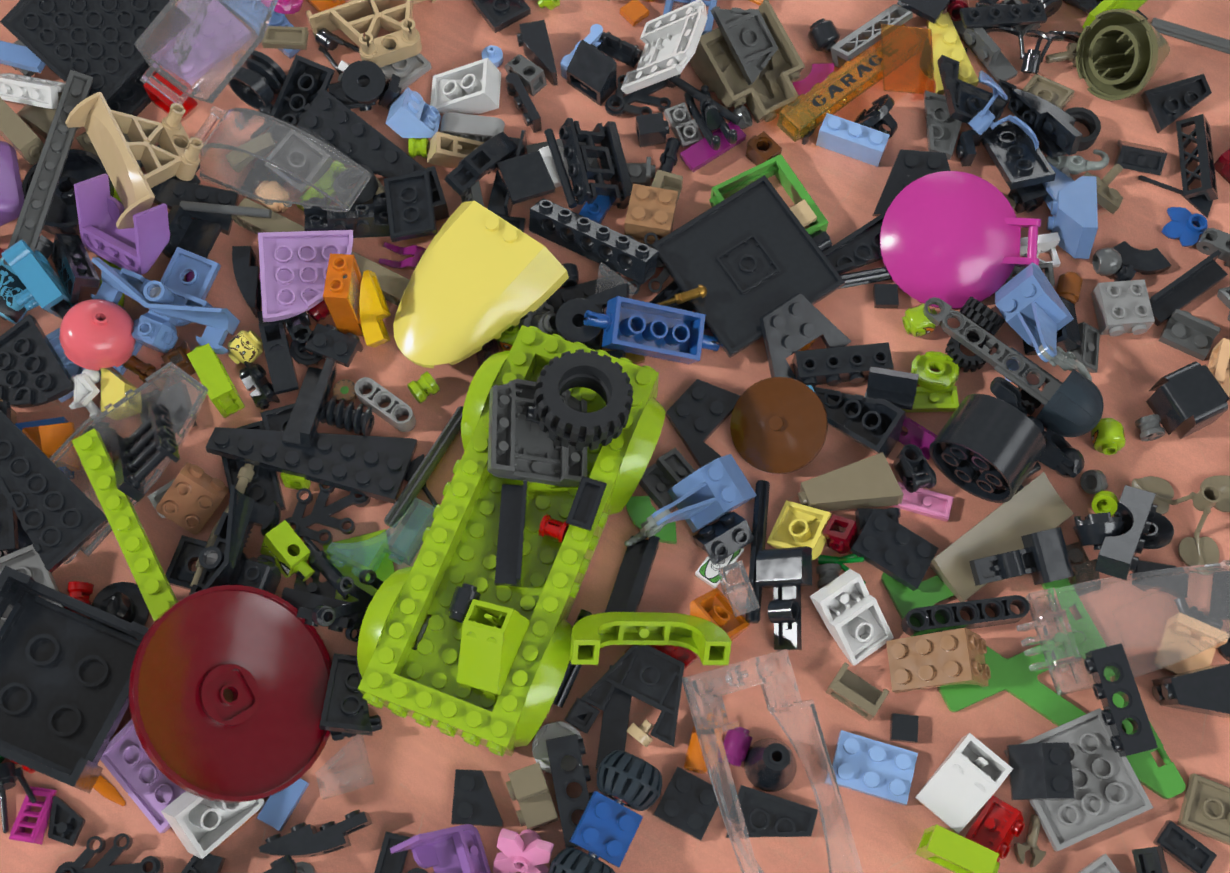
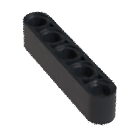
[901,595,1030,636]

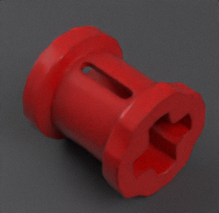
[538,514,570,543]

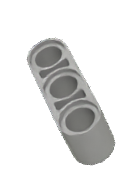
[439,112,505,142]
[354,377,416,432]

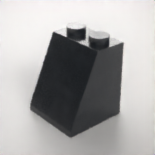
[1152,663,1230,718]

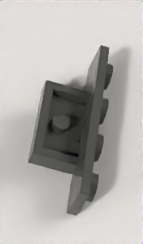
[952,20,1018,81]

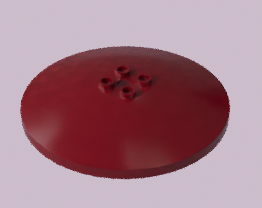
[129,585,332,803]

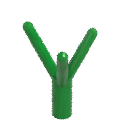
[818,553,866,584]

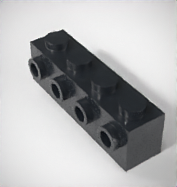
[792,342,894,387]

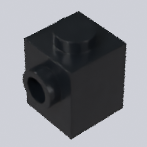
[636,112,669,147]
[1008,184,1048,214]

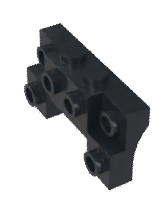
[304,192,390,238]

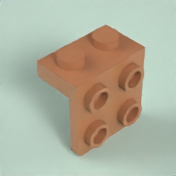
[156,462,229,535]

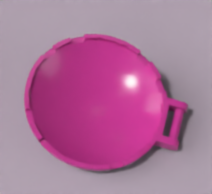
[880,171,1041,309]

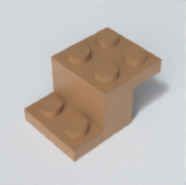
[625,184,678,268]

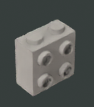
[1091,280,1155,336]

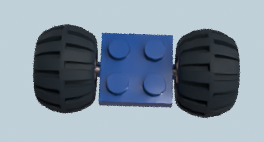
[549,750,662,873]

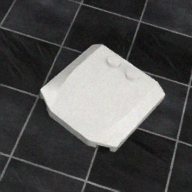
[621,0,707,95]

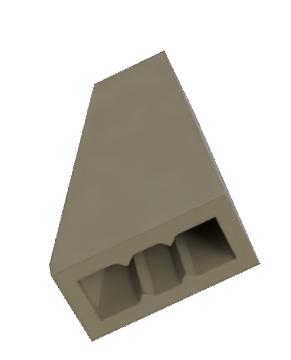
[0,98,44,165]
[798,452,904,511]

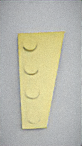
[926,12,979,95]

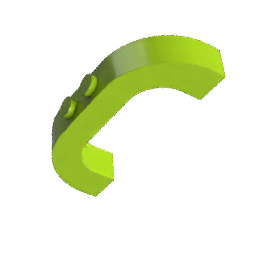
[570,612,732,665]

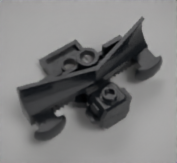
[165,484,281,596]

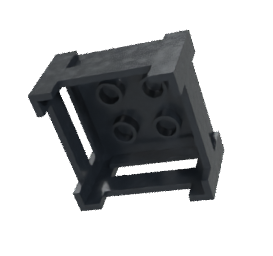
[0,565,149,793]

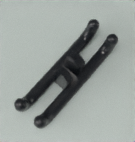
[684,85,738,150]

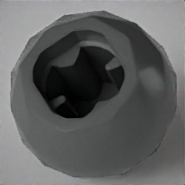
[1092,247,1122,276]

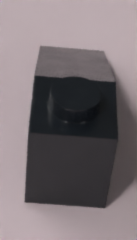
[517,20,558,86]

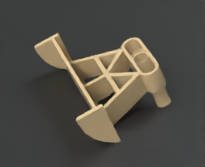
[306,0,436,68]
[65,92,204,229]

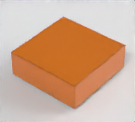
[620,0,649,26]

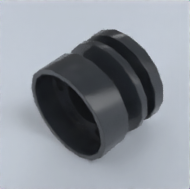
[227,50,287,110]

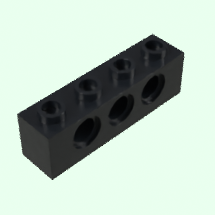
[1084,643,1158,757]
[545,734,594,848]

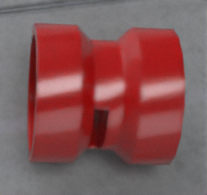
[64,581,94,612]

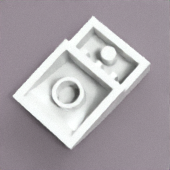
[810,569,894,666]

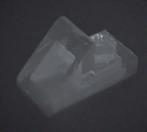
[718,560,760,617]

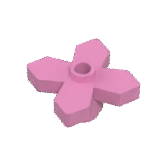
[493,828,554,873]

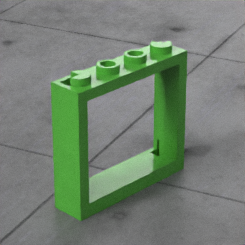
[709,154,829,236]

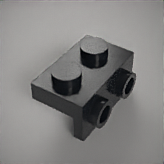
[305,323,363,368]
[693,512,755,564]

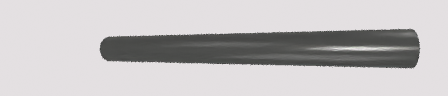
[180,201,272,218]

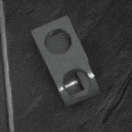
[505,54,547,96]
[1196,228,1230,268]

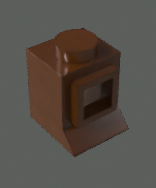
[161,340,196,383]

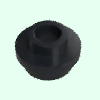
[1114,264,1136,282]

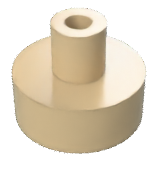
[627,719,653,748]

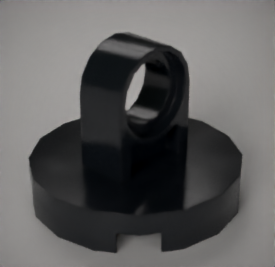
[854,94,898,138]

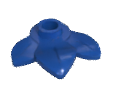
[1162,207,1207,247]

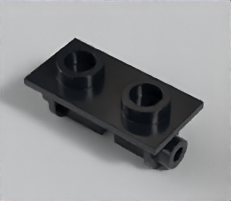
[597,32,643,68]
[239,361,280,410]

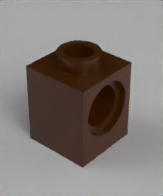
[746,131,782,166]

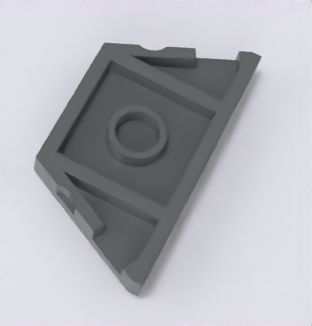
[711,6,778,85]

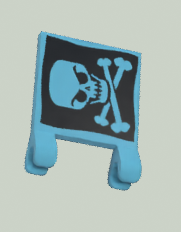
[0,257,28,325]

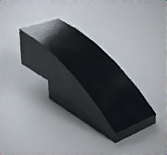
[232,246,262,318]

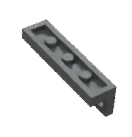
[830,4,913,68]

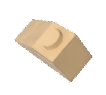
[427,132,484,168]

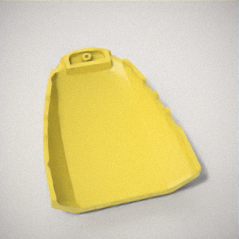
[393,200,569,368]

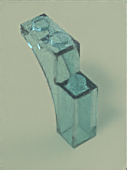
[326,497,435,578]

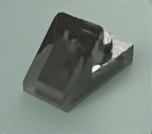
[1066,541,1101,597]

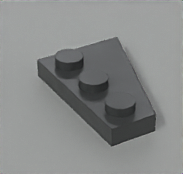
[923,90,962,160]

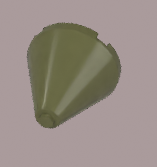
[1075,9,1170,101]

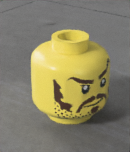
[227,330,263,364]

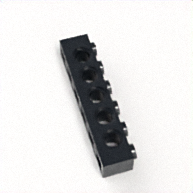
[529,198,658,284]

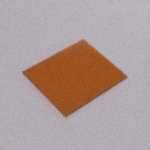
[881,24,934,94]

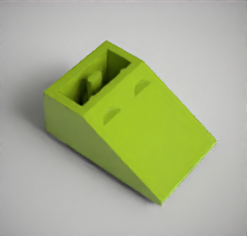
[457,599,530,696]

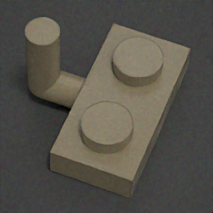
[1083,164,1123,214]

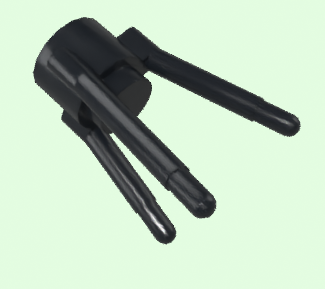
[316,28,359,74]
[0,762,37,833]

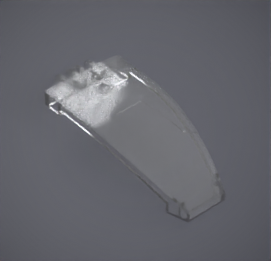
[1016,560,1230,696]

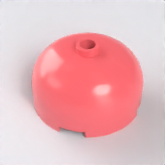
[59,299,136,371]

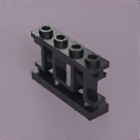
[559,118,633,209]

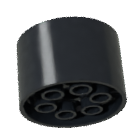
[929,394,1046,503]

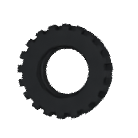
[533,349,633,450]

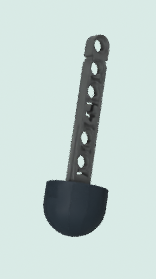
[923,297,1104,437]

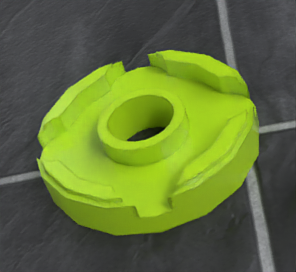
[911,351,959,391]

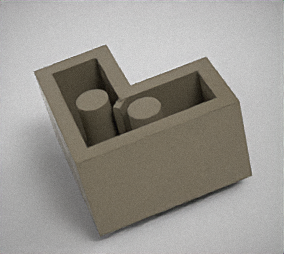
[506,762,559,830]

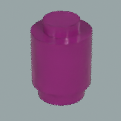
[720,725,753,767]

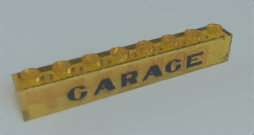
[777,24,922,142]

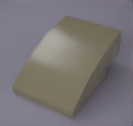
[16,92,80,139]

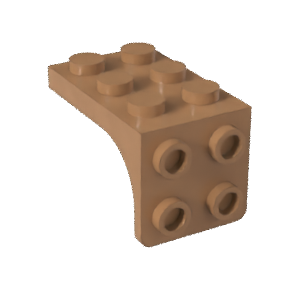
[886,628,991,693]

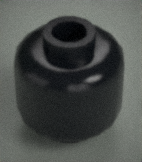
[808,18,840,53]

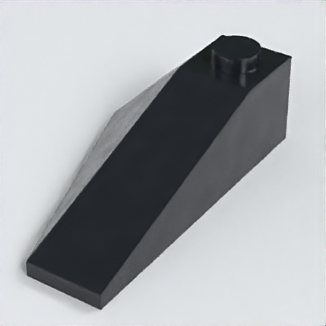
[262,55,335,142]

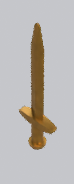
[658,285,707,306]

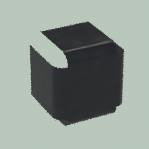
[1146,361,1230,438]

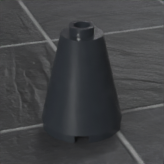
[744,738,797,792]

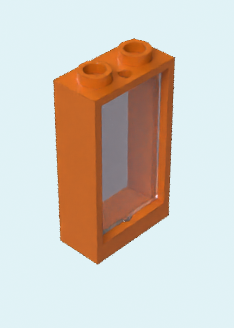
[323,253,363,336]

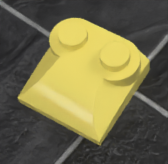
[767,500,832,561]

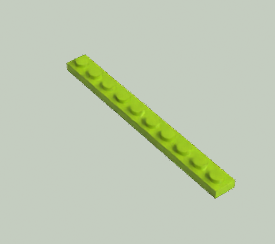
[72,428,178,622]

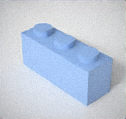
[816,113,890,167]

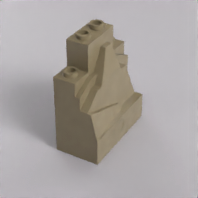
[689,0,805,123]

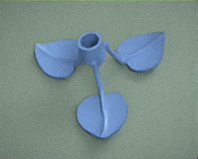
[968,70,1039,150]

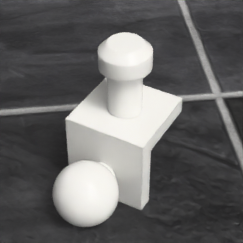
[69,369,104,420]

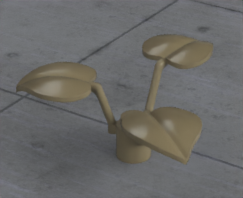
[1132,475,1230,576]

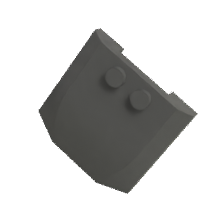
[488,379,587,487]

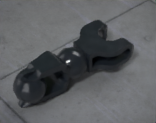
[990,377,1085,478]

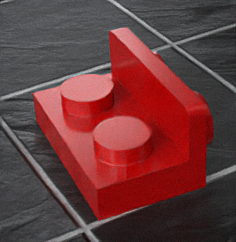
[965,795,1025,862]

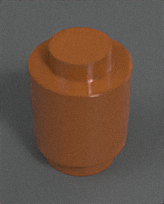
[1056,272,1083,306]

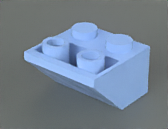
[385,87,441,138]

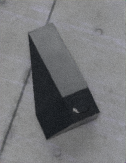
[813,387,906,458]

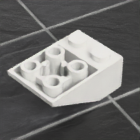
[915,733,1013,834]

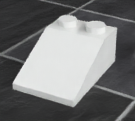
[430,58,501,114]
[161,791,266,859]

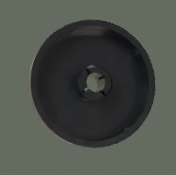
[22,149,115,235]

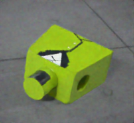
[260,520,315,581]

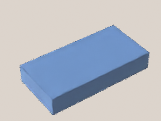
[257,778,310,831]

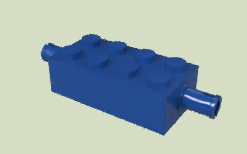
[584,296,720,364]

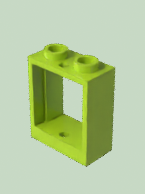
[187,343,245,418]
[916,824,1000,873]

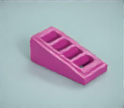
[9,786,57,845]

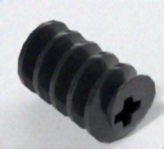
[320,395,375,436]

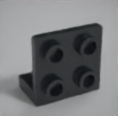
[162,205,223,258]

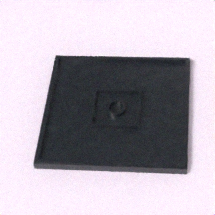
[651,175,845,358]

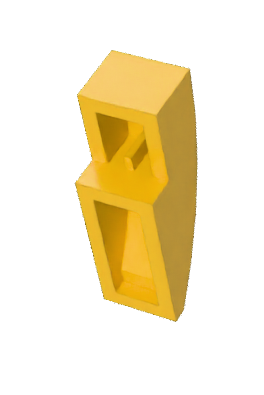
[359,270,391,348]

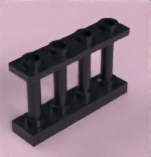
[110,400,180,502]

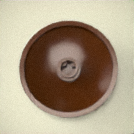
[730,377,828,474]

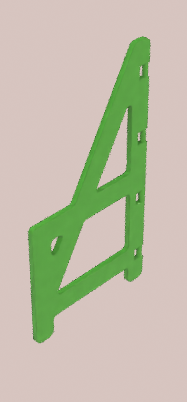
[881,572,1185,799]

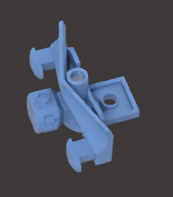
[91,247,240,354]

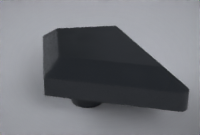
[48,796,86,846]

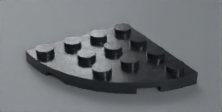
[0,314,74,408]

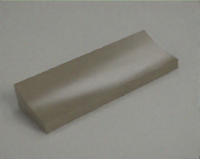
[930,472,1074,602]

